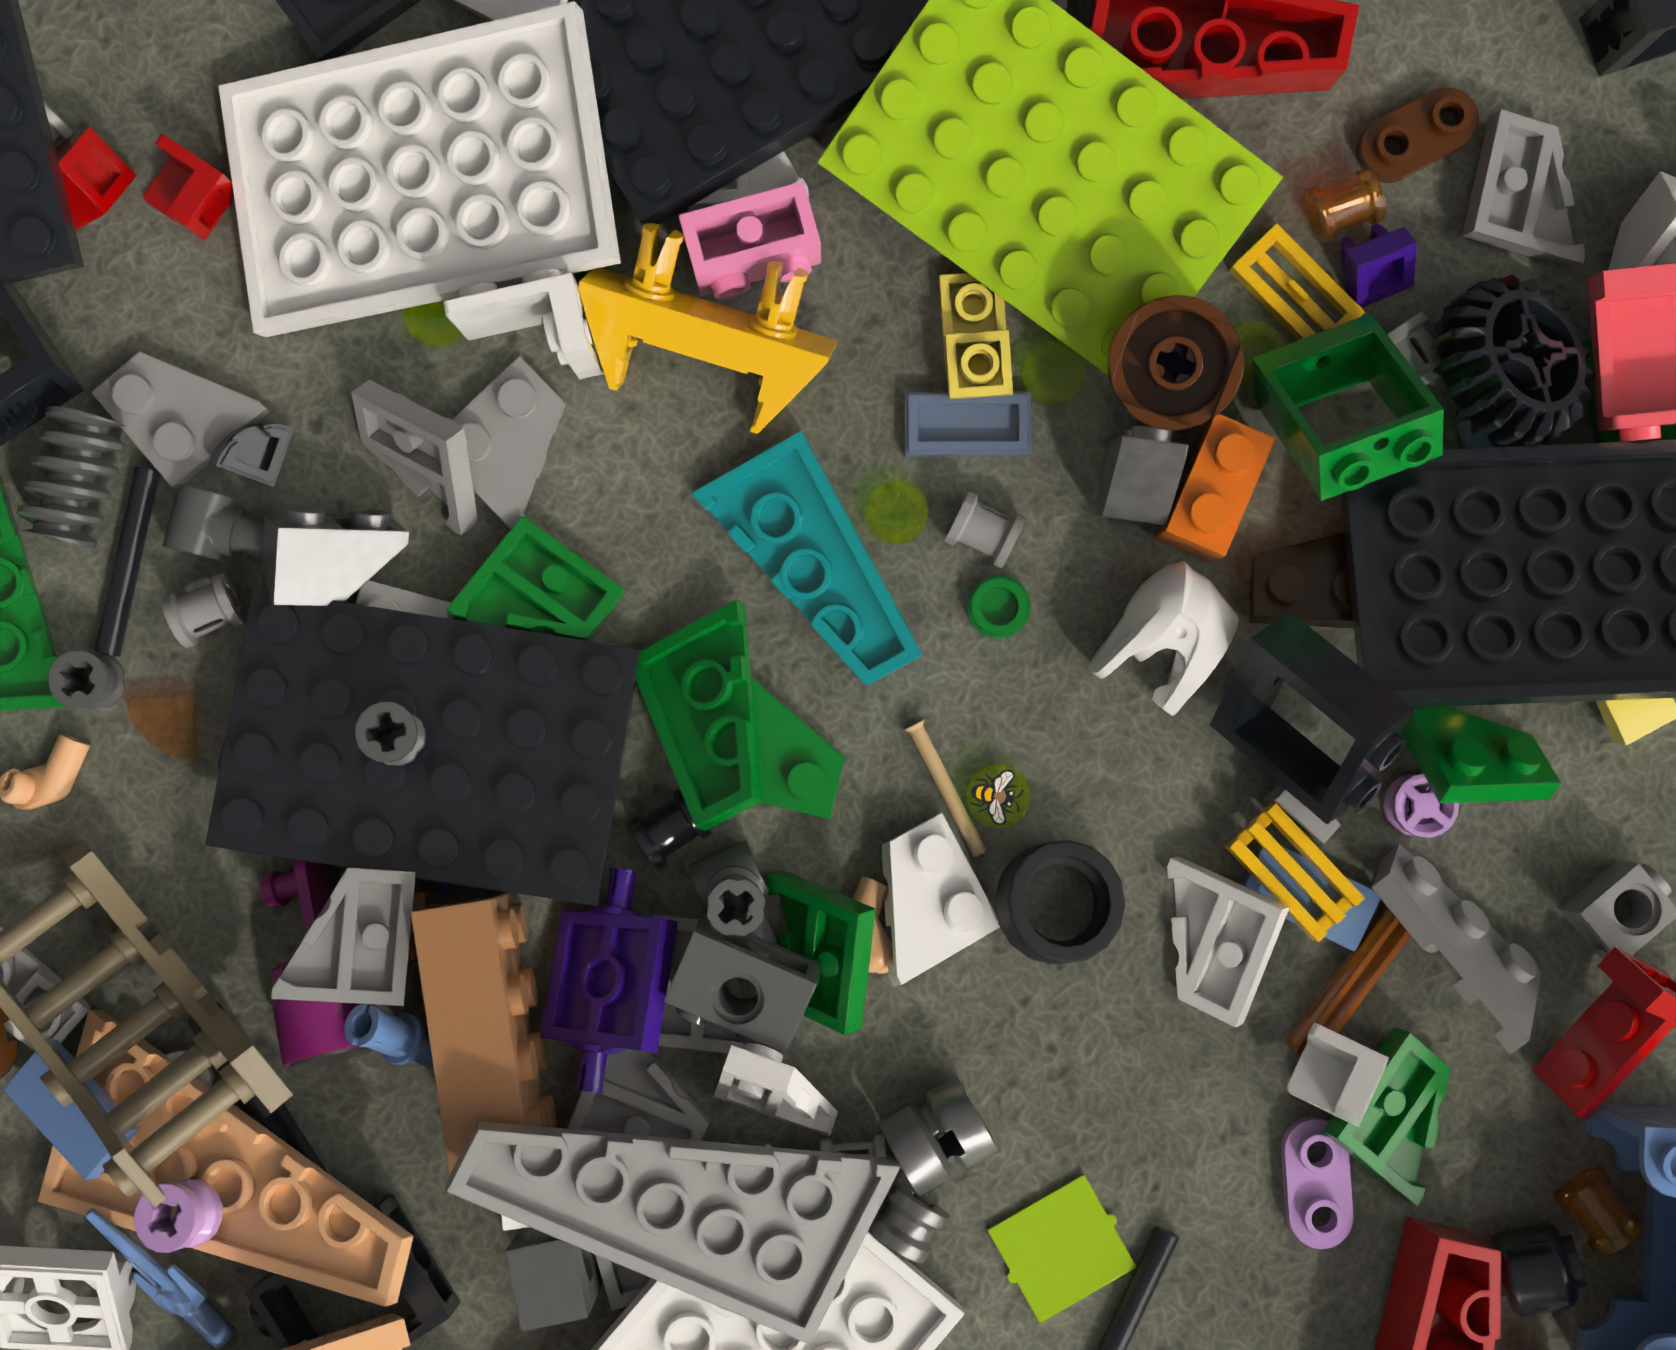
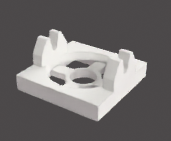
[0,1246,136,1350]

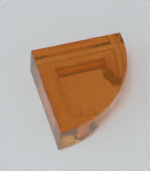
[126,695,198,759]

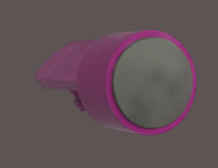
[259,860,374,1069]

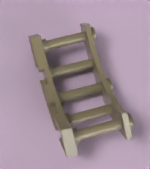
[0,840,293,1207]

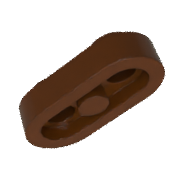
[1357,87,1479,183]

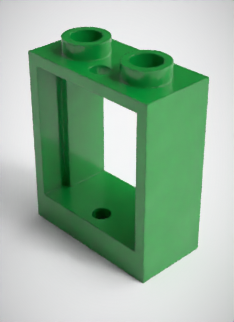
[1252,313,1444,501]

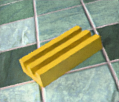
[1229,223,1365,341]
[1224,803,1365,942]

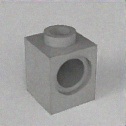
[1559,861,1676,959]

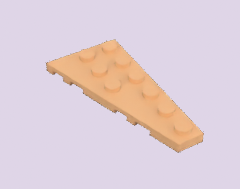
[38,1010,413,1307]

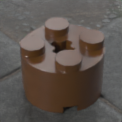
[1107,295,1244,431]

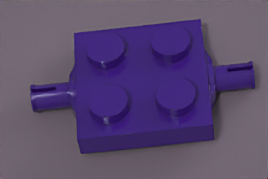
[540,868,677,1094]

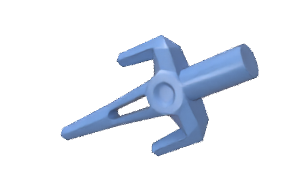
[86,1208,235,1349]

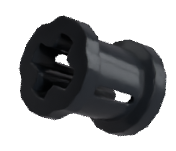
[627,788,712,869]

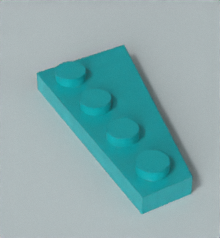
[691,431,924,686]

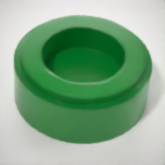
[967,575,1031,639]

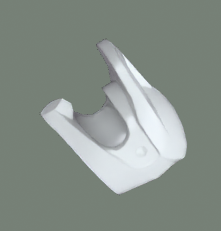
[1088,561,1239,716]

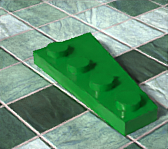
[0,474,67,712]

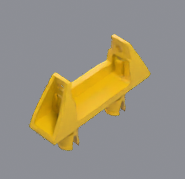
[578,223,838,434]

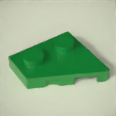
[446,515,625,641]
[751,678,845,820]
[1402,706,1561,803]
[765,871,876,1035]
[1323,1027,1451,1207]

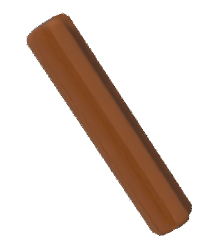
[1286,905,1411,1057]

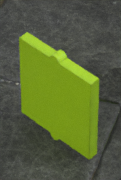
[987,1173,1137,1323]

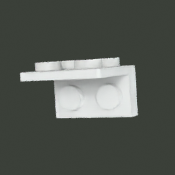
[443,269,604,379]

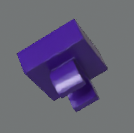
[1341,224,1417,308]

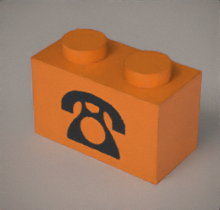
[1154,414,1276,564]

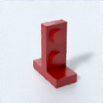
[1531,947,1676,1119]

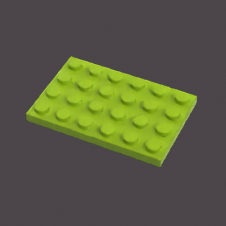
[817,0,1283,375]

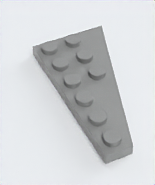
[446,1121,900,1345]

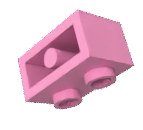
[678,181,821,299]

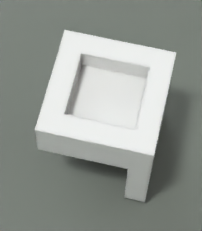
[1287,1023,1389,1127]

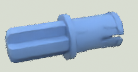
[344,1004,434,1070]

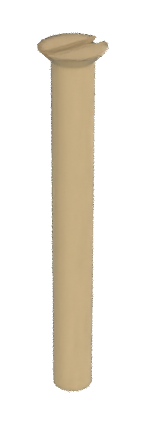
[904,719,987,858]

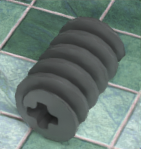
[16,406,126,549]

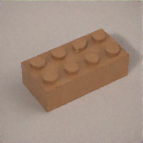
[411,892,557,1175]

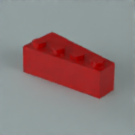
[1088,0,1360,99]
[1375,1216,1501,1350]

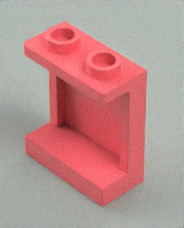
[1588,263,1676,442]

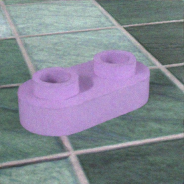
[1281,1116,1354,1249]

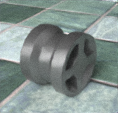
[869,1183,950,1263]

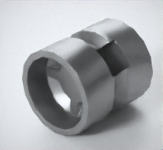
[879,1076,999,1196]

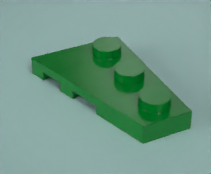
[636,599,761,831]

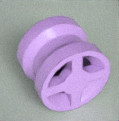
[1382,773,1459,838]
[134,1179,223,1253]

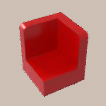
[55,127,137,231]
[144,133,234,241]

